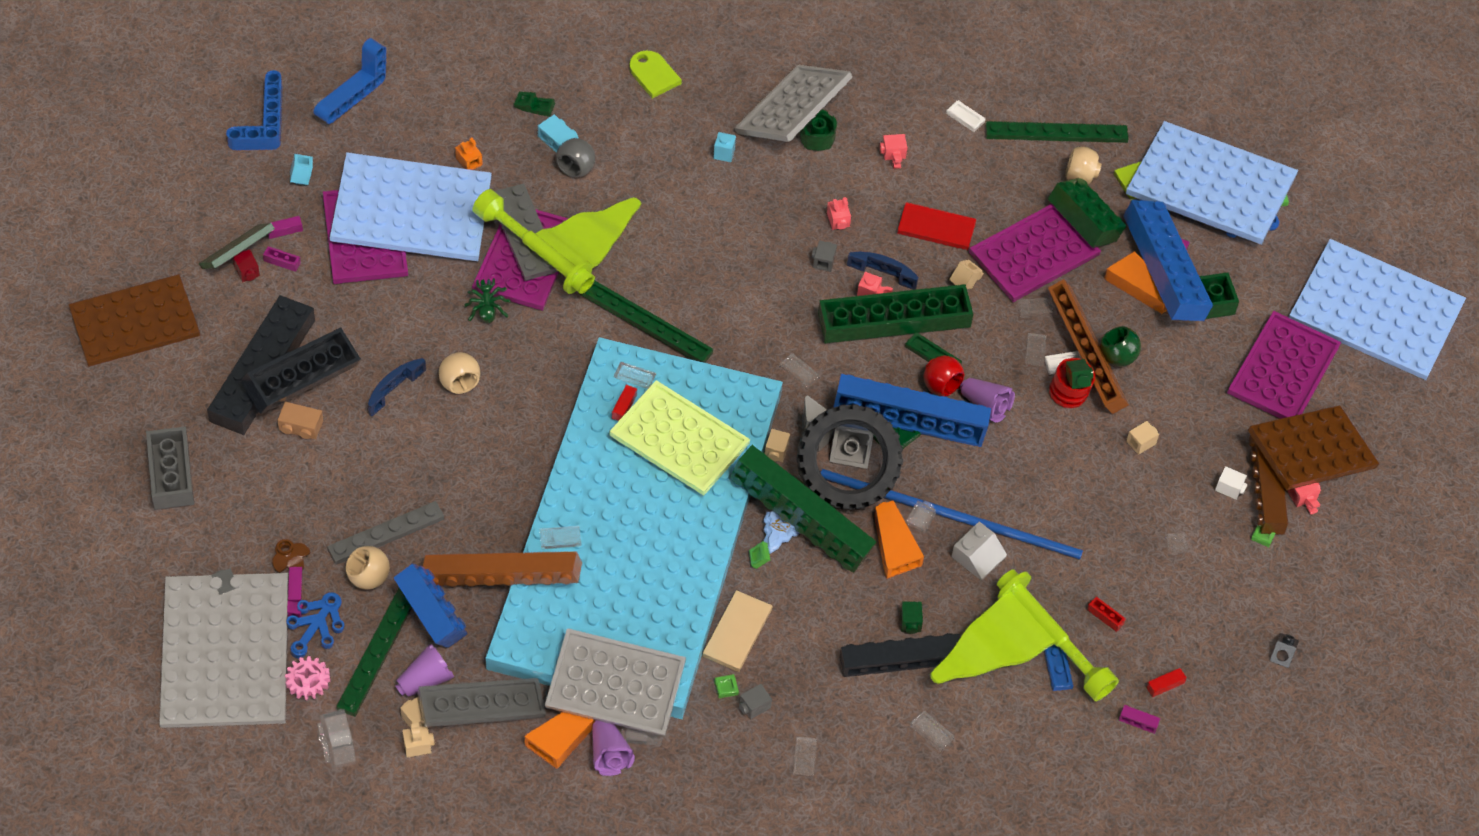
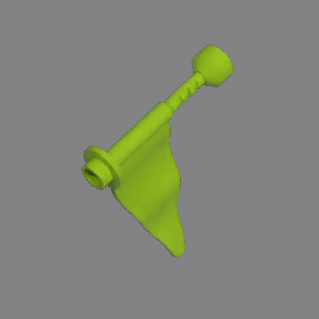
[472,189,641,294]
[930,570,1119,701]

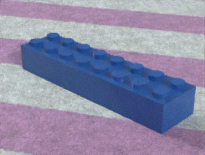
[1123,200,1213,321]
[833,374,991,447]

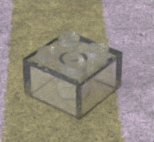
[317,709,356,770]

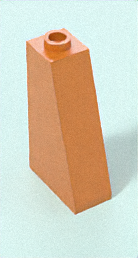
[1104,251,1167,314]
[874,501,924,579]
[525,712,596,769]

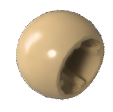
[1065,146,1101,185]
[439,352,480,394]
[346,546,390,589]

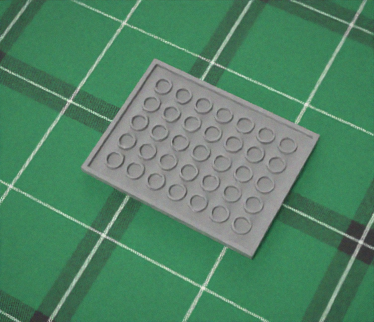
[160,573,288,728]

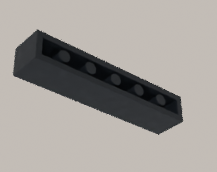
[840,633,961,677]

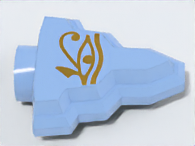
[764,511,799,554]

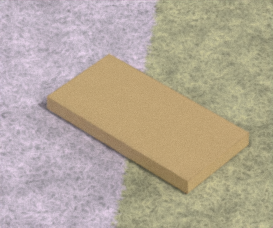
[702,590,773,672]

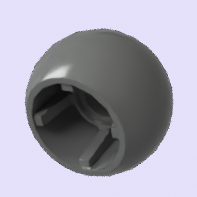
[556,138,596,178]

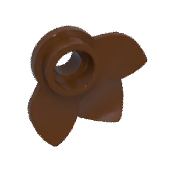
[272,539,311,573]

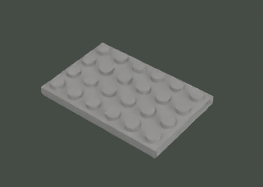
[735,65,852,142]
[545,628,686,737]

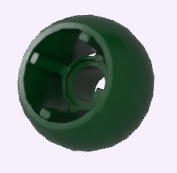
[1100,326,1141,367]

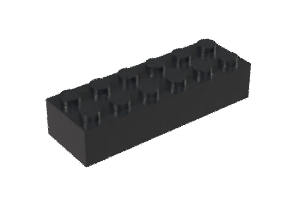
[240,327,361,414]

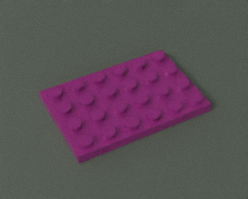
[323,190,408,284]
[969,204,1101,302]
[472,209,568,311]
[1227,311,1341,419]

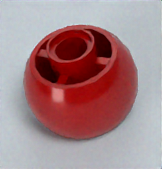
[923,355,965,397]

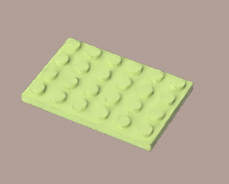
[610,380,750,496]

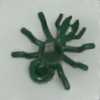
[465,278,511,323]

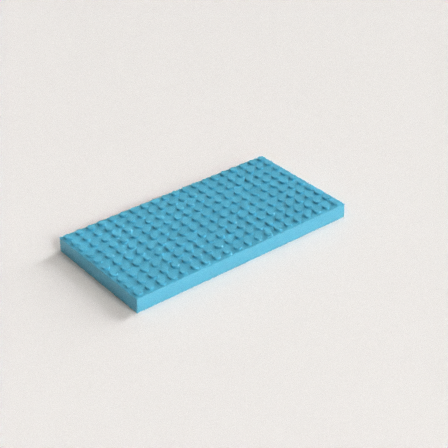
[486,337,783,719]

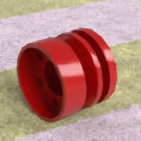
[1049,358,1095,408]

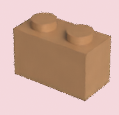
[278,402,323,439]

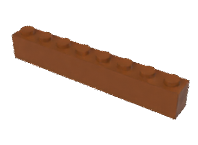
[1048,279,1129,414]
[423,551,582,586]

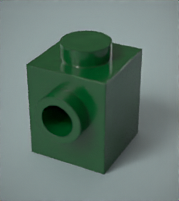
[1066,359,1094,389]

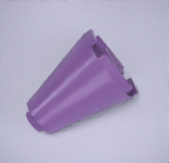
[961,378,1015,423]
[396,644,454,697]
[592,720,635,776]

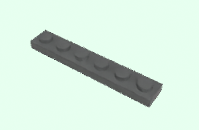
[327,501,444,565]

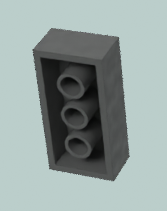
[146,426,195,510]

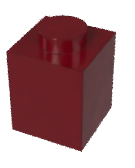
[233,249,260,282]

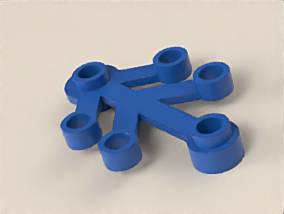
[286,592,344,659]

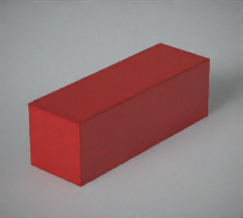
[612,384,637,421]
[1087,596,1126,632]
[1146,668,1187,697]

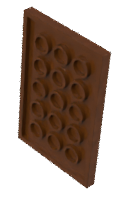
[69,274,200,367]
[1248,405,1379,490]

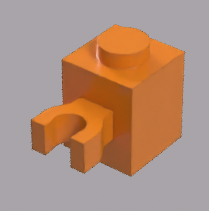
[455,138,483,170]

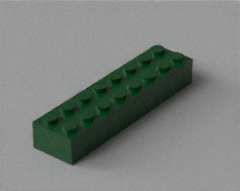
[818,284,974,343]
[730,445,877,573]

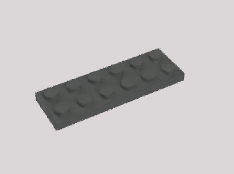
[495,183,559,281]
[417,678,546,727]

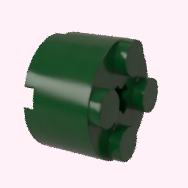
[800,109,837,151]

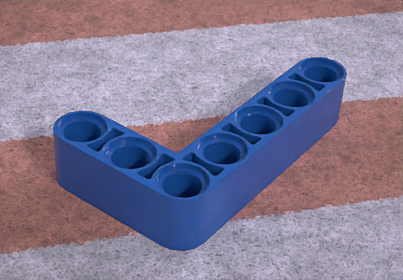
[313,38,386,124]
[226,70,283,150]

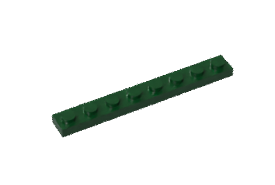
[985,121,1129,143]
[579,280,714,363]
[336,587,412,717]

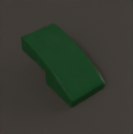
[514,92,555,117]

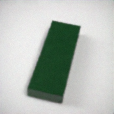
[905,332,962,364]

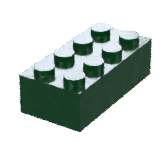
[1048,178,1126,248]

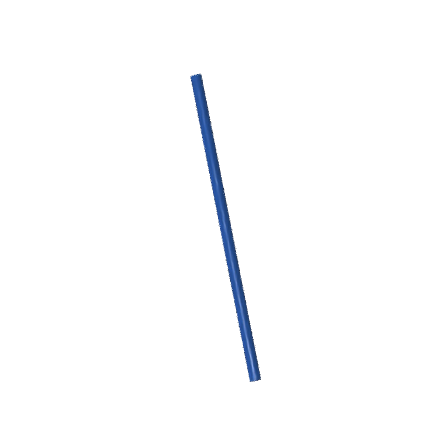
[821,469,1083,559]

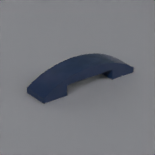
[847,252,919,290]
[368,358,426,417]

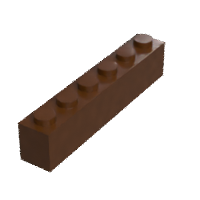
[1249,435,1288,535]

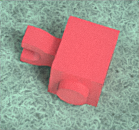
[880,134,907,169]
[827,197,851,230]
[857,272,893,296]
[1288,483,1321,515]

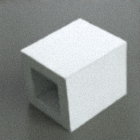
[1215,466,1248,500]

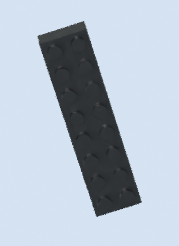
[207,295,315,435]

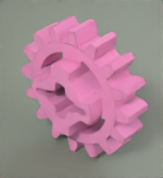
[285,656,330,700]

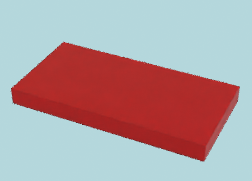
[897,202,977,250]

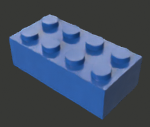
[393,564,468,648]

